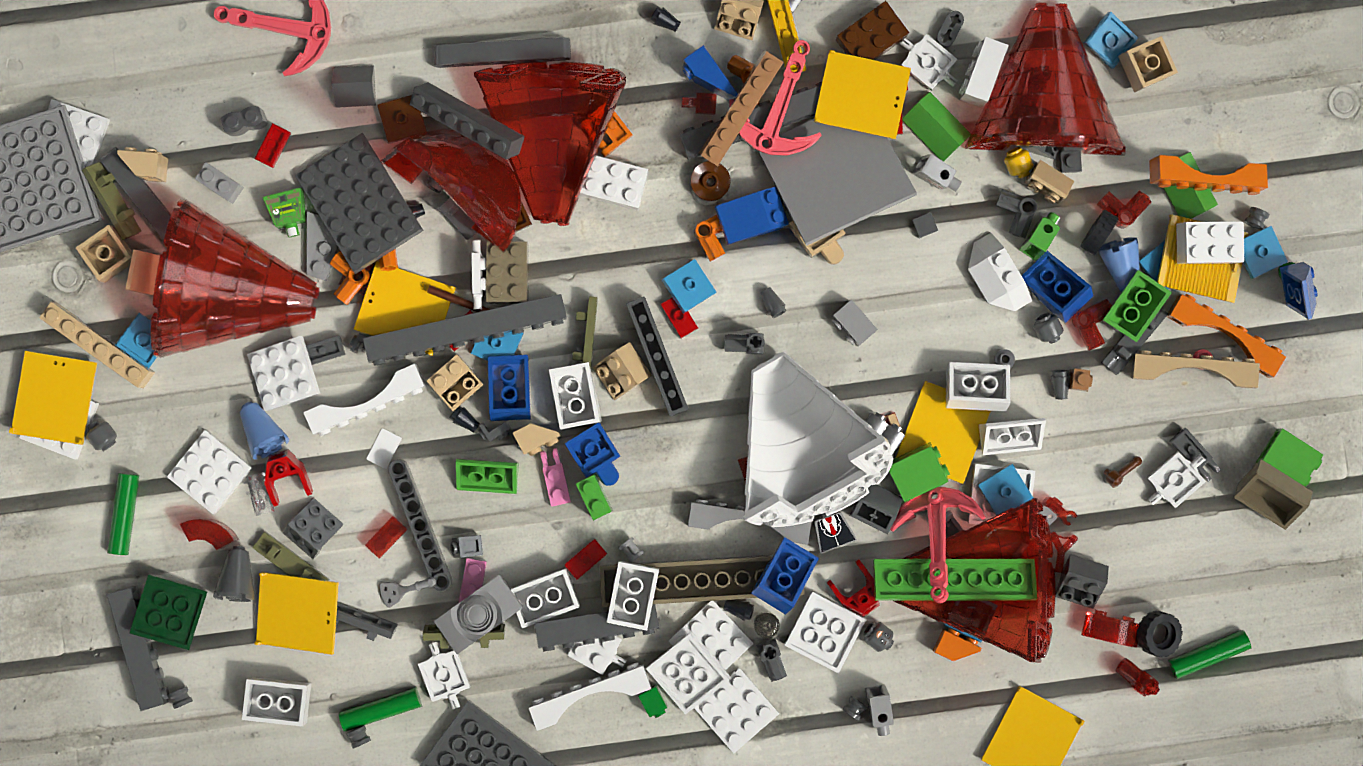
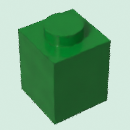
[638,685,668,718]

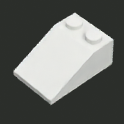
[549,362,602,429]

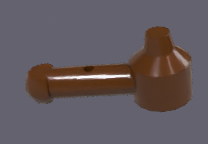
[1104,456,1142,488]

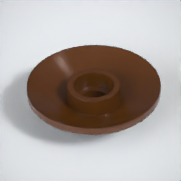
[691,161,731,201]

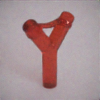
[1049,532,1078,573]

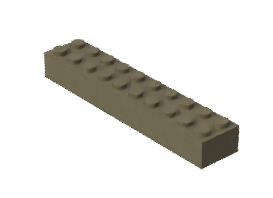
[600,555,805,607]

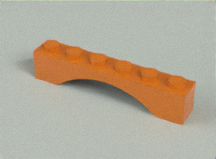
[1149,155,1268,195]
[1166,294,1286,378]

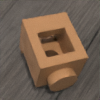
[1069,368,1093,392]

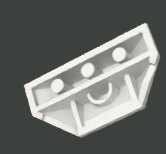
[968,233,1032,311]

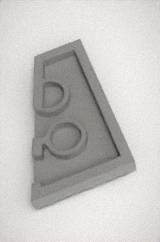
[307,212,338,281]

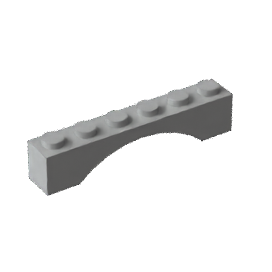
[688,499,811,545]

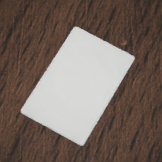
[366,428,402,469]

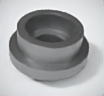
[995,349,1015,368]

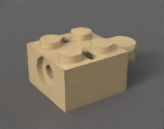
[788,221,846,265]

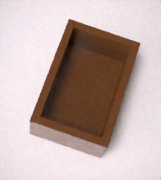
[836,0,910,60]

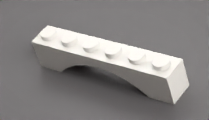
[303,364,426,437]
[529,662,651,731]

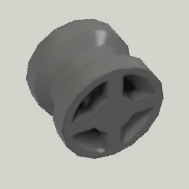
[1244,207,1270,230]
[168,686,193,709]
[842,696,868,721]
[346,725,371,749]

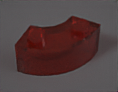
[180,518,240,550]
[1081,609,1139,648]

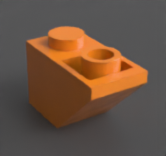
[932,628,982,661]

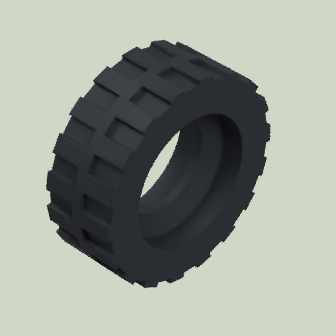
[1080,209,1119,255]
[1136,611,1183,658]

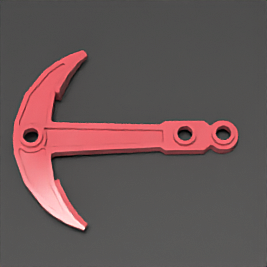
[214,0,332,76]
[729,40,822,156]
[890,487,986,603]

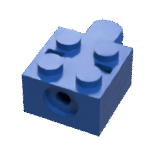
[565,422,621,486]

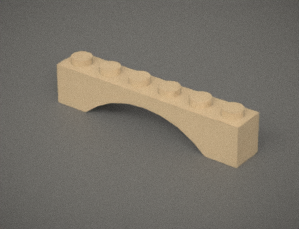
[39,302,155,388]
[1132,351,1260,389]

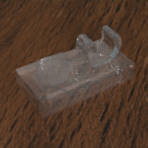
[243,473,275,516]

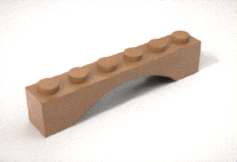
[698,51,784,166]

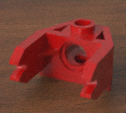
[264,449,313,507]
[826,559,880,617]

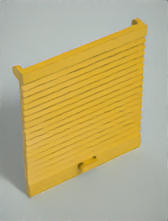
[814,50,911,140]
[1157,214,1249,303]
[354,261,456,356]
[9,351,97,445]
[896,380,991,484]
[254,572,339,655]
[981,686,1085,766]

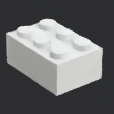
[958,37,1008,108]
[580,154,649,211]
[1176,222,1244,264]
[946,362,1010,411]
[607,560,659,630]
[511,568,580,628]
[242,677,311,726]

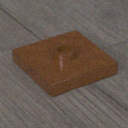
[377,95,427,144]

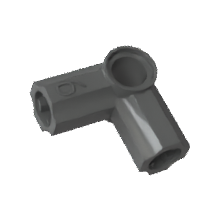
[996,189,1037,239]
[725,333,765,354]
[756,638,787,682]

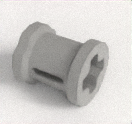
[618,537,644,563]

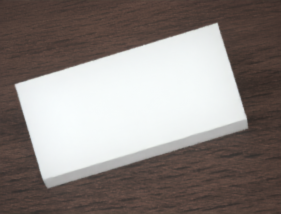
[979,418,1046,455]

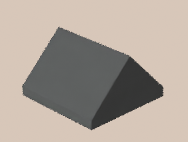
[331,65,376,108]

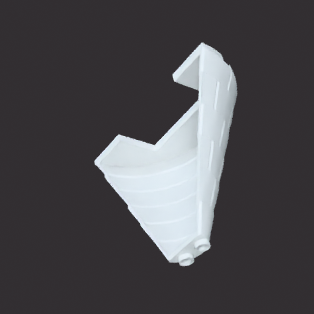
[744,352,893,527]

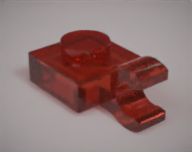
[681,92,717,115]
[1041,497,1078,526]

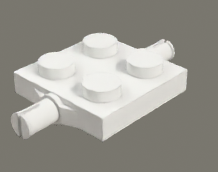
[900,34,958,91]
[472,240,486,309]
[1147,451,1206,508]
[567,636,627,675]
[418,642,471,709]

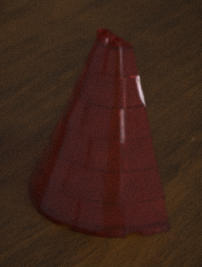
[965,3,1126,156]
[474,62,626,226]
[380,129,521,253]
[151,199,320,358]
[893,498,1056,663]

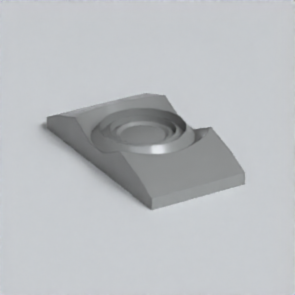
[434,574,523,654]

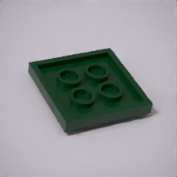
[129,574,207,650]

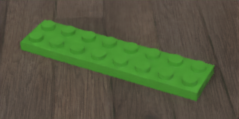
[873,559,1037,601]

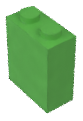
[1256,428,1323,487]
[889,442,950,502]
[576,474,613,521]

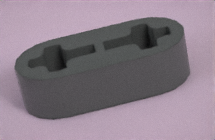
[936,11,964,48]

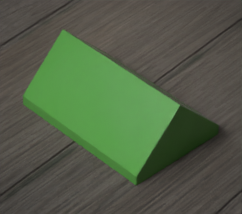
[902,92,972,162]
[1164,152,1218,219]
[1103,270,1172,342]
[456,459,519,494]

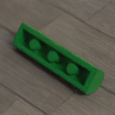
[107,473,140,555]
[1168,630,1252,679]
[339,687,422,732]

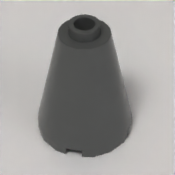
[213,546,255,602]

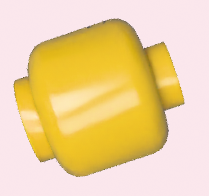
[1004,147,1034,178]

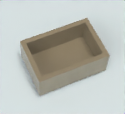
[486,241,529,304]
[1234,459,1313,530]

